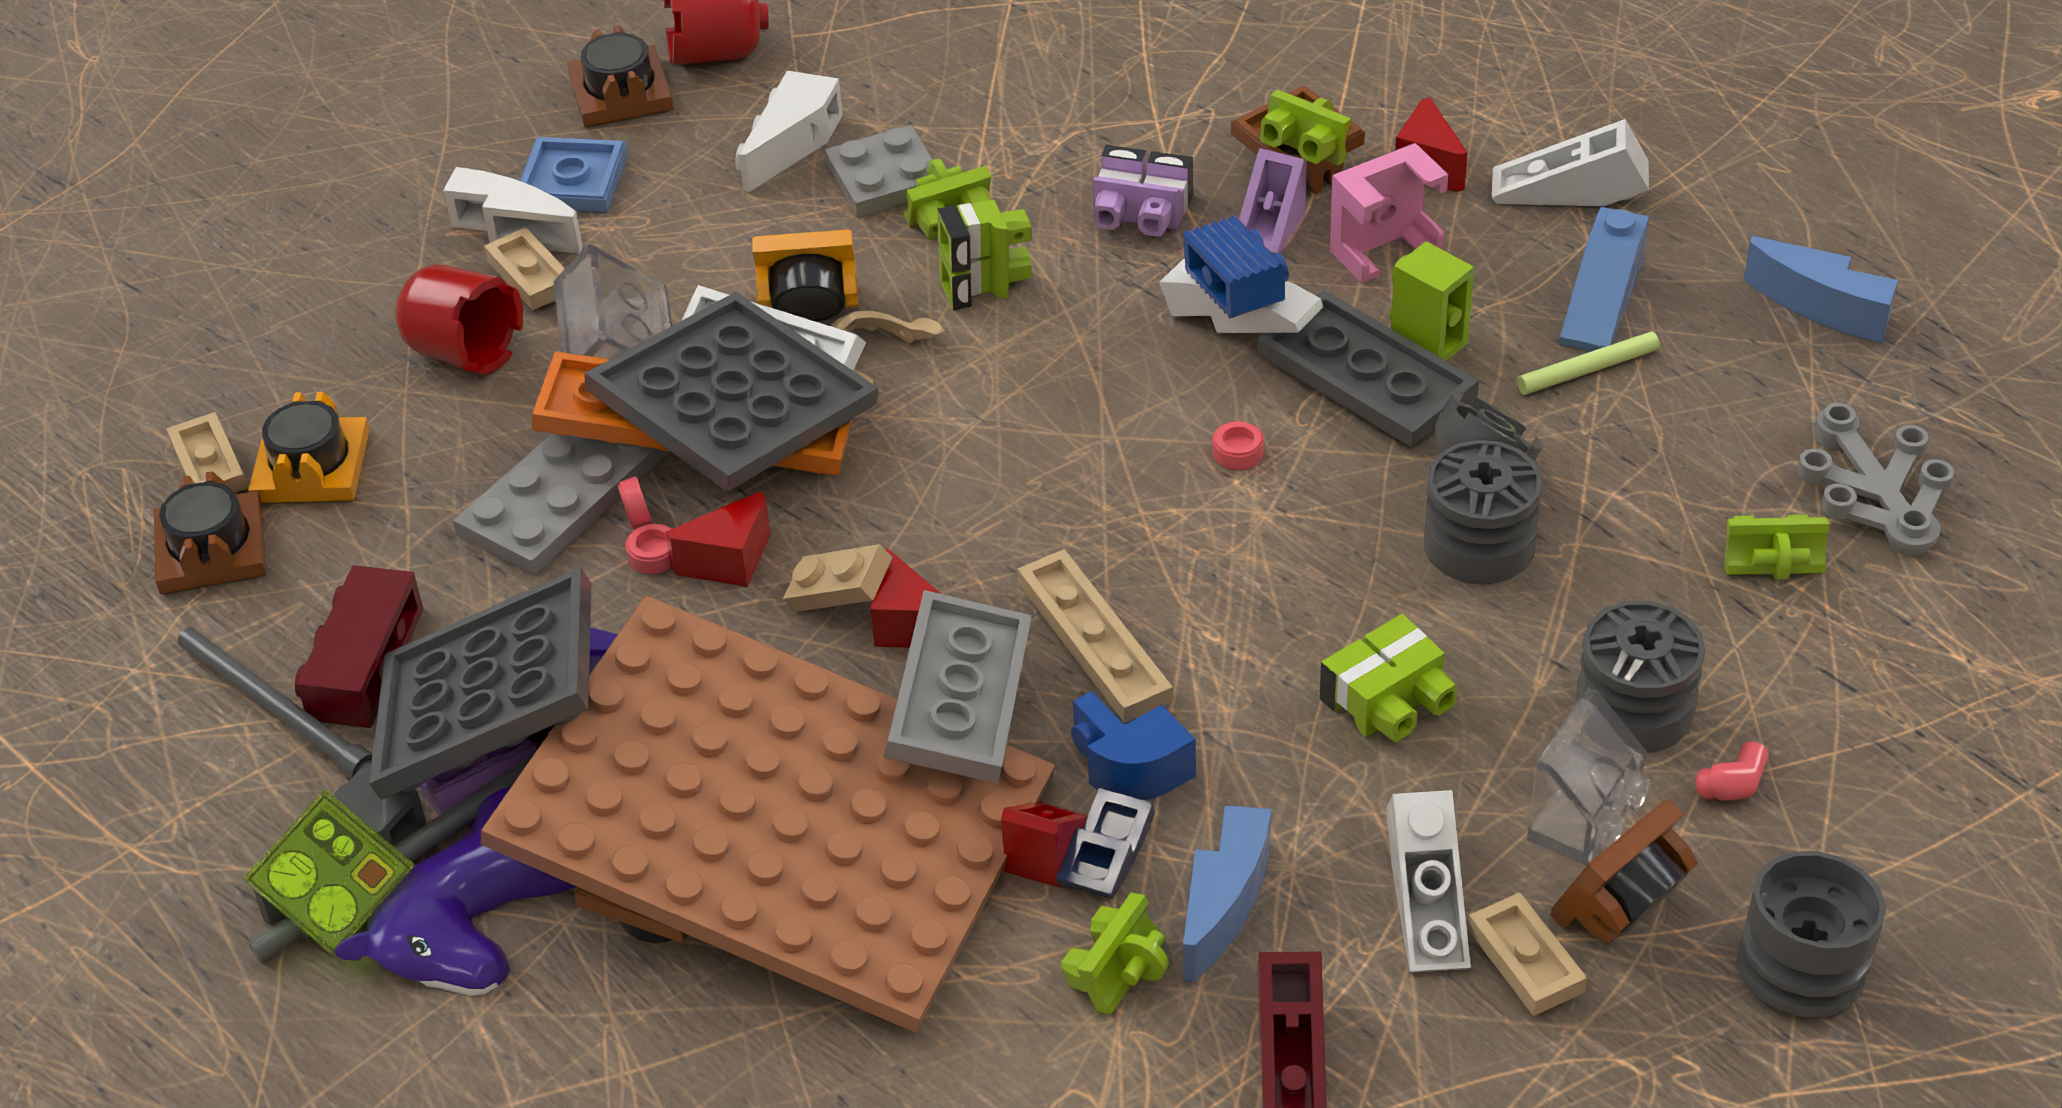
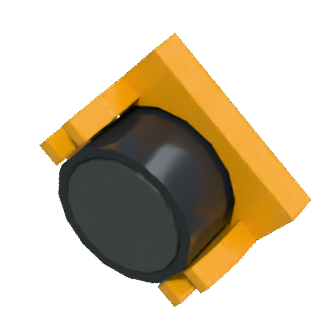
[752,229,859,322]
[248,392,370,503]

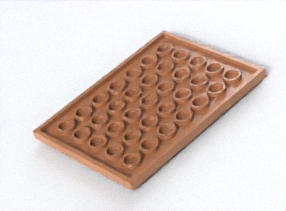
[481,595,1055,1033]

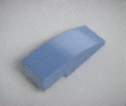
[1744,236,1898,343]
[1183,805,1272,982]

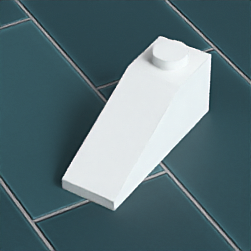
[1492,119,1649,206]

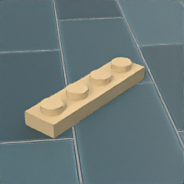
[1017,549,1173,723]

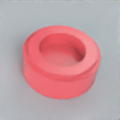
[1212,421,1264,470]
[617,476,653,530]
[625,524,672,574]

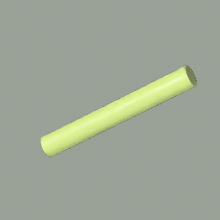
[1517,331,1660,395]

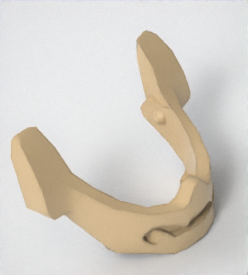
[830,311,945,384]

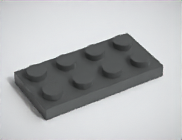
[1257,290,1479,447]

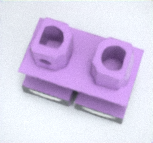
[1093,144,1193,237]

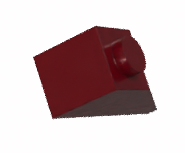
[1257,951,1327,1108]

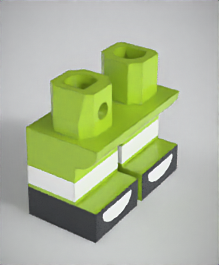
[937,199,1032,311]
[1319,613,1457,742]

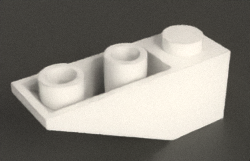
[735,71,843,192]
[1386,790,1471,973]

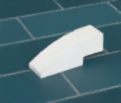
[443,167,583,254]
[1159,259,1323,333]

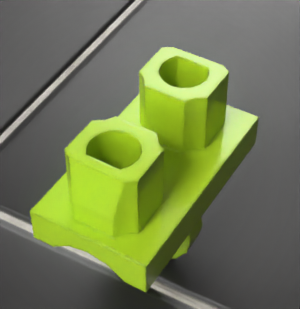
[1260,89,1352,166]
[904,158,992,240]
[1724,514,1830,581]
[1061,893,1169,1015]

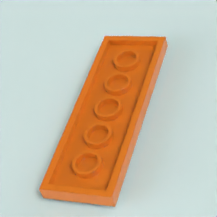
[532,351,853,476]

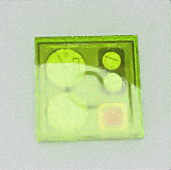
[243,789,415,957]

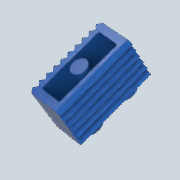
[1183,215,1289,319]

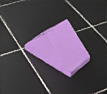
[1239,148,1307,253]

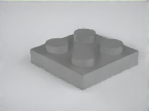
[824,125,933,218]

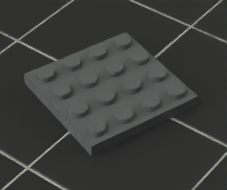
[585,292,878,492]
[369,567,592,800]

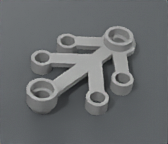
[1797,403,1954,556]

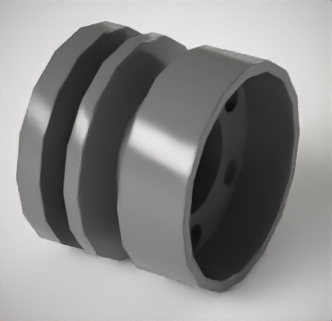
[1423,440,1542,584]
[1575,601,1706,753]
[1736,851,1886,1017]

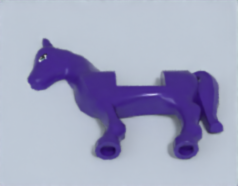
[334,627,618,996]

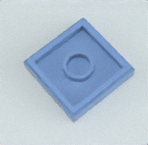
[520,137,628,213]

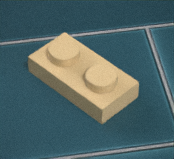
[484,227,575,311]
[166,412,248,493]
[783,544,893,612]
[1467,892,1587,1016]

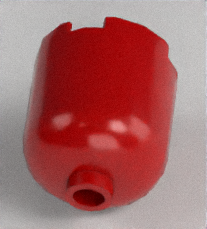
[664,0,769,66]
[395,264,523,375]

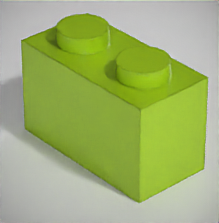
[1389,241,1474,361]

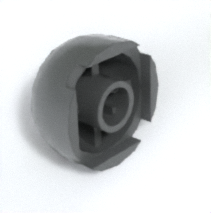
[1434,391,1543,461]

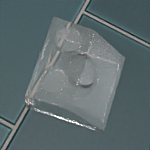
[1527,687,1650,866]

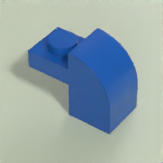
[1071,691,1196,800]

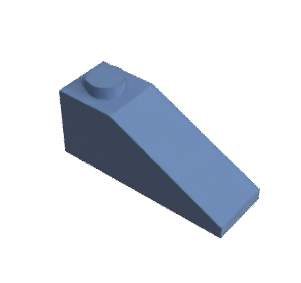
[1559,207,1649,351]

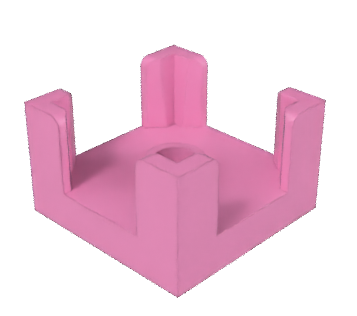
[1330,143,1448,283]

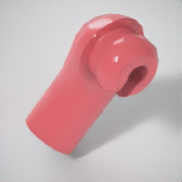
[1695,741,1769,801]

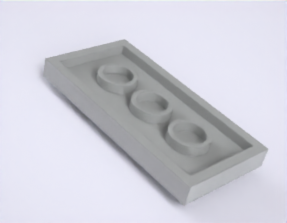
[453,433,670,576]
[884,590,1032,784]

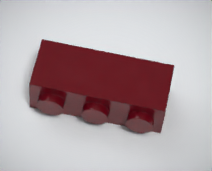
[295,565,424,728]

